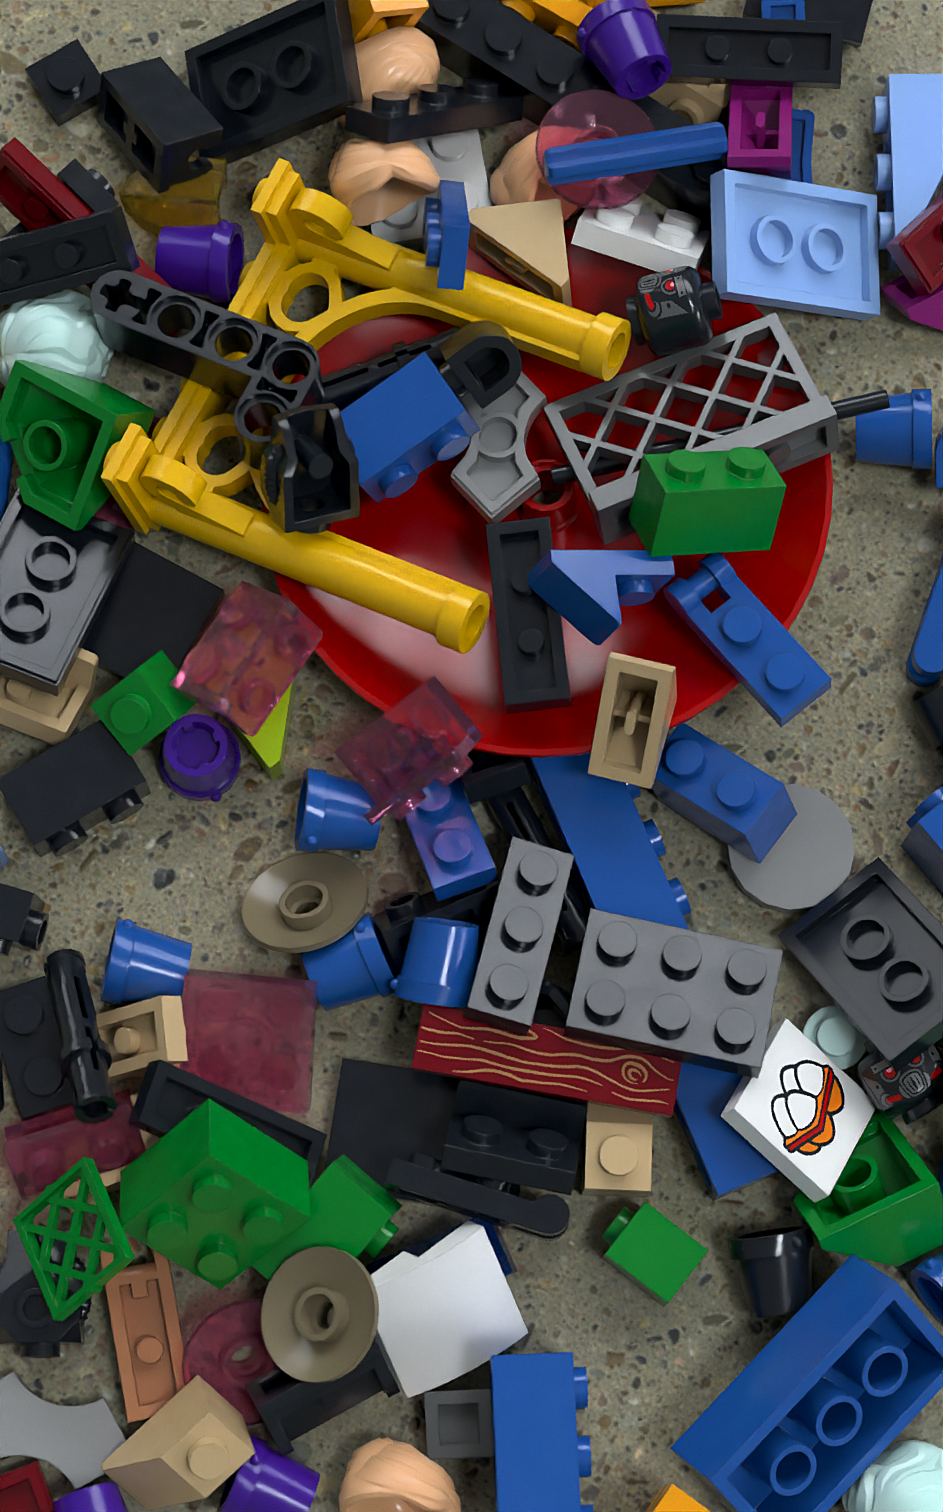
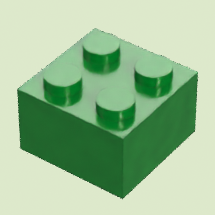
[120,1099,310,1290]

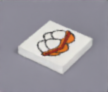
[721,1018,876,1203]

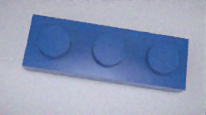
[422,180,470,290]

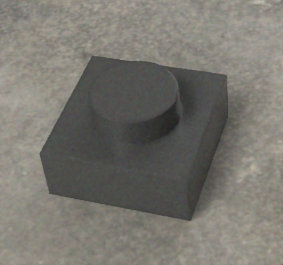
[424,1389,494,1460]

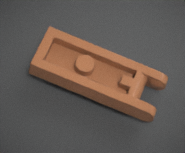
[100,1243,190,1423]

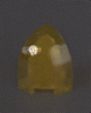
[118,156,227,238]

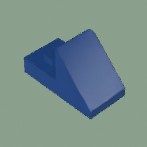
[527,550,675,645]

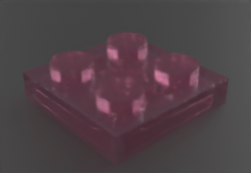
[180,969,318,1114]

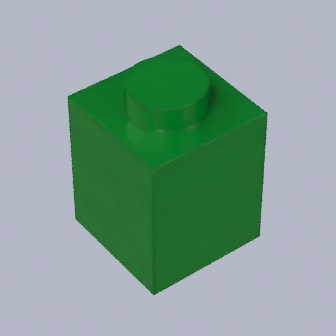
[90,649,201,756]
[601,1201,708,1307]

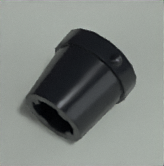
[728,1225,815,1318]

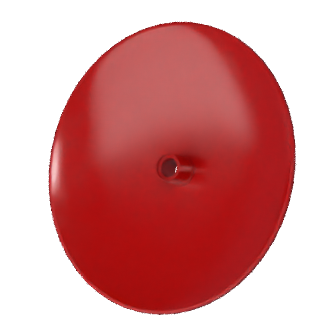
[262,229,833,758]

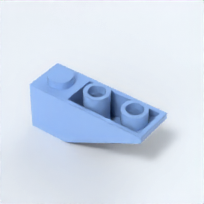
[871,74,943,271]

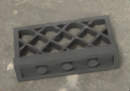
[543,312,840,545]

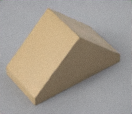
[468,198,572,307]
[587,652,677,789]

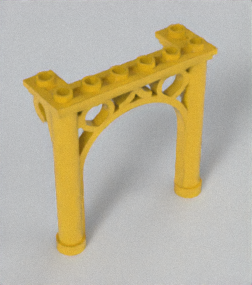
[100,158,631,654]

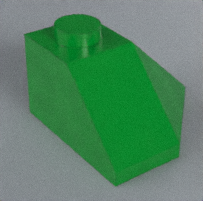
[0,360,156,531]
[793,1111,943,1267]

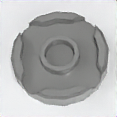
[726,784,855,913]

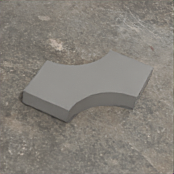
[450,371,547,524]
[0,1372,127,1490]

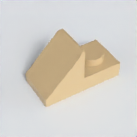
[96,996,188,1082]

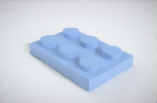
[710,169,880,321]

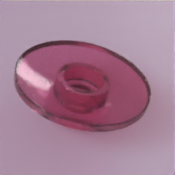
[535,90,658,210]
[182,1299,278,1426]

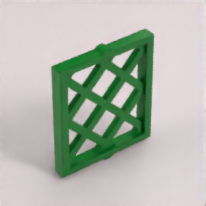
[13,1157,135,1321]

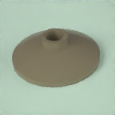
[241,852,369,953]
[261,1246,379,1383]

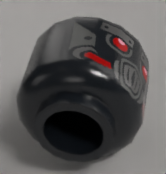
[626,266,724,356]
[856,1041,943,1125]

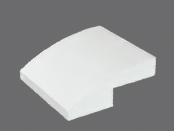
[370,1220,528,1398]

